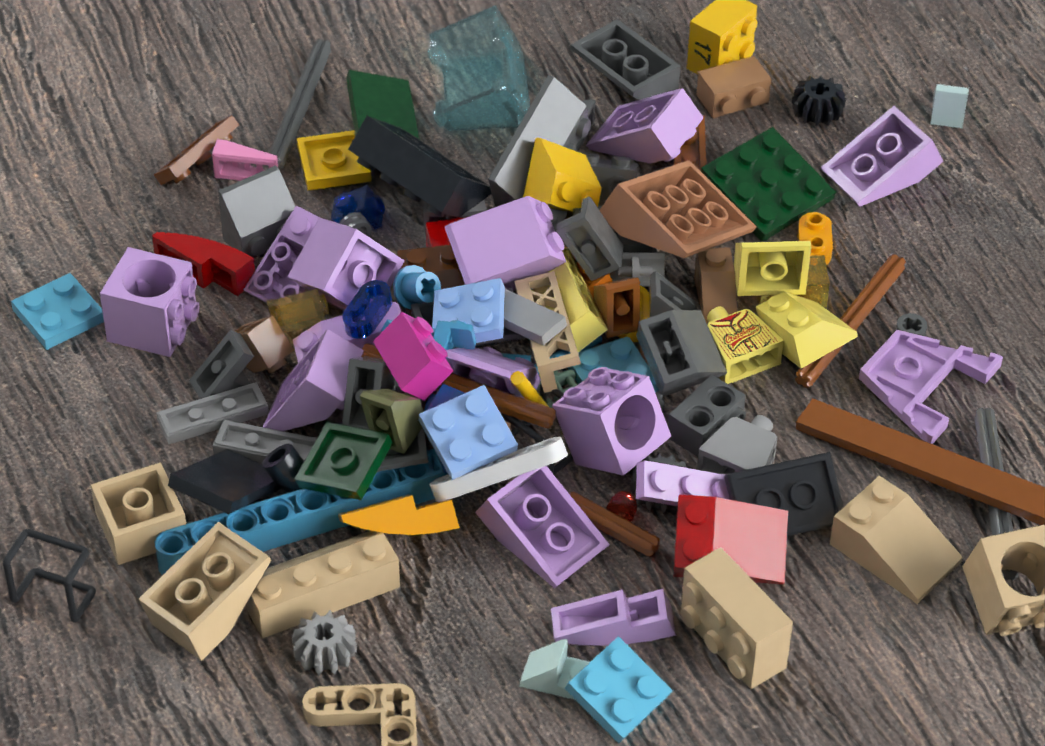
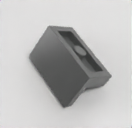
[556,196,624,281]

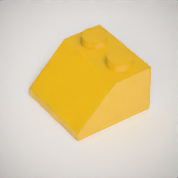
[523,138,602,218]

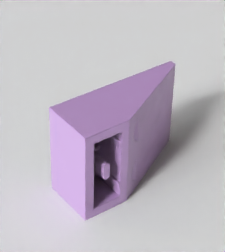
[244,206,320,319]

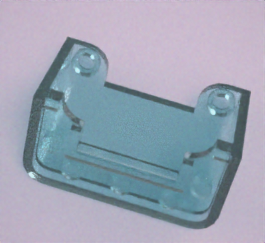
[427,5,530,131]

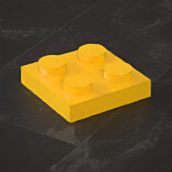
[297,130,371,191]

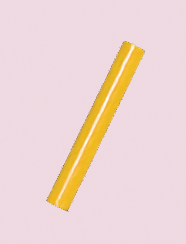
[510,371,549,407]

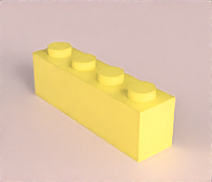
[531,245,608,352]

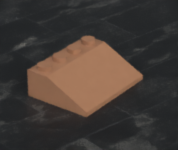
[600,160,756,258]

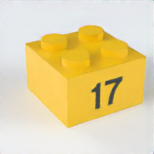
[687,0,758,75]

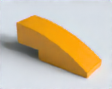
[338,495,459,535]

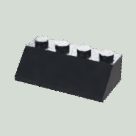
[348,115,492,218]

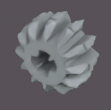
[292,610,357,676]

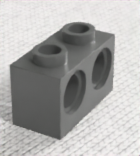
[668,375,746,457]

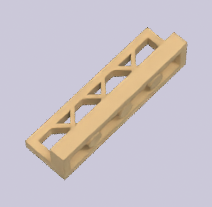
[514,271,581,393]

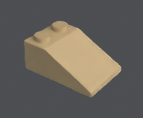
[830,476,963,604]
[138,522,271,661]

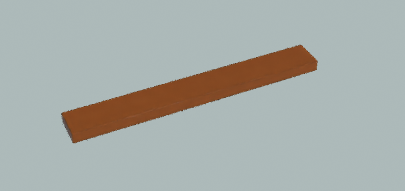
[796,398,1045,525]

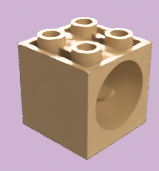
[962,524,1045,636]

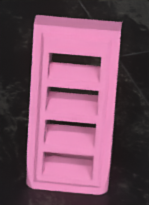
[212,139,278,181]

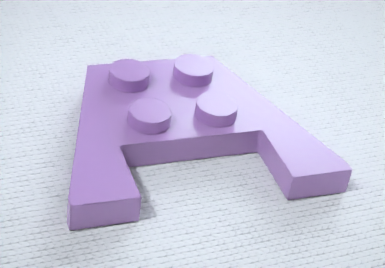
[859,330,1003,444]

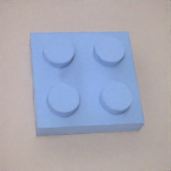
[432,278,505,343]
[419,385,518,480]

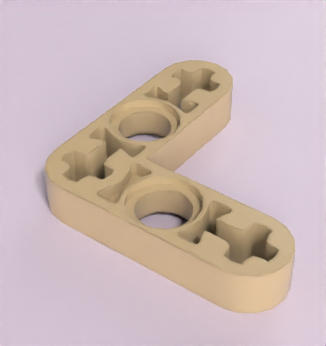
[302,683,417,746]

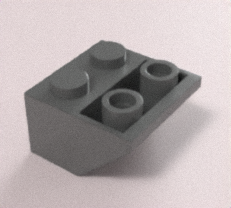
[636,310,727,397]

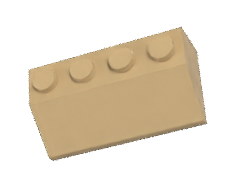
[245,531,400,639]

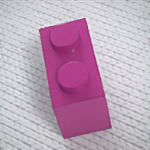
[373,312,453,401]

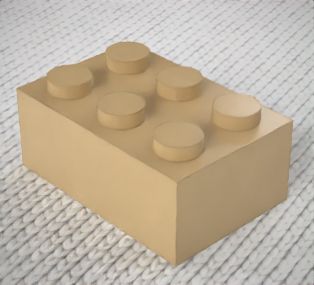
[680,547,793,689]

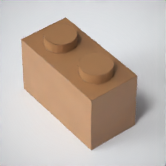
[696,56,771,118]

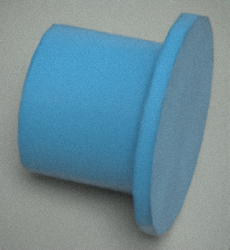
[393,265,441,310]

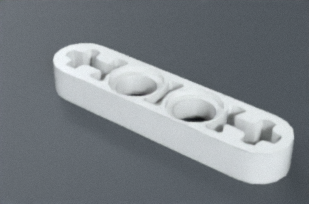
[430,436,568,502]

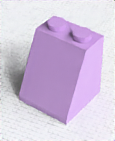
[445,196,566,291]

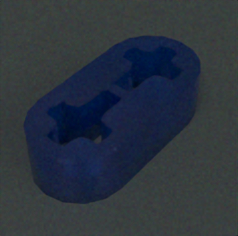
[342,280,392,339]

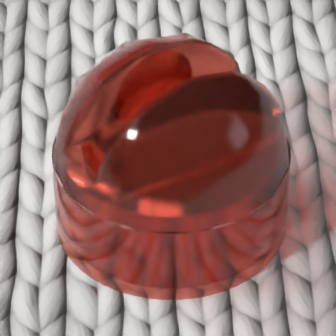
[606,491,638,522]

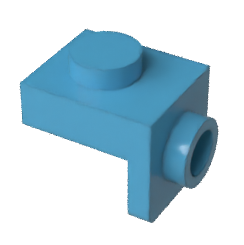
[433,320,476,350]

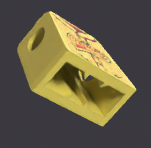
[707,306,784,384]

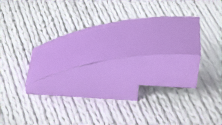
[551,589,676,645]

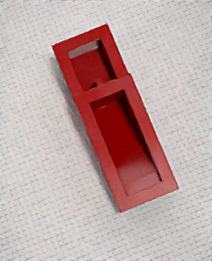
[152,232,255,296]

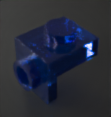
[331,185,385,230]

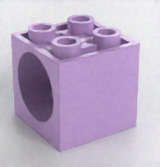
[288,218,404,313]
[100,247,199,357]
[552,367,671,476]

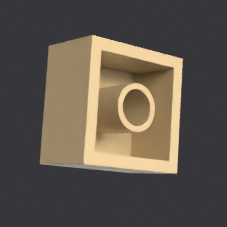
[91,462,186,565]

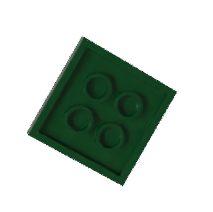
[700,127,836,242]

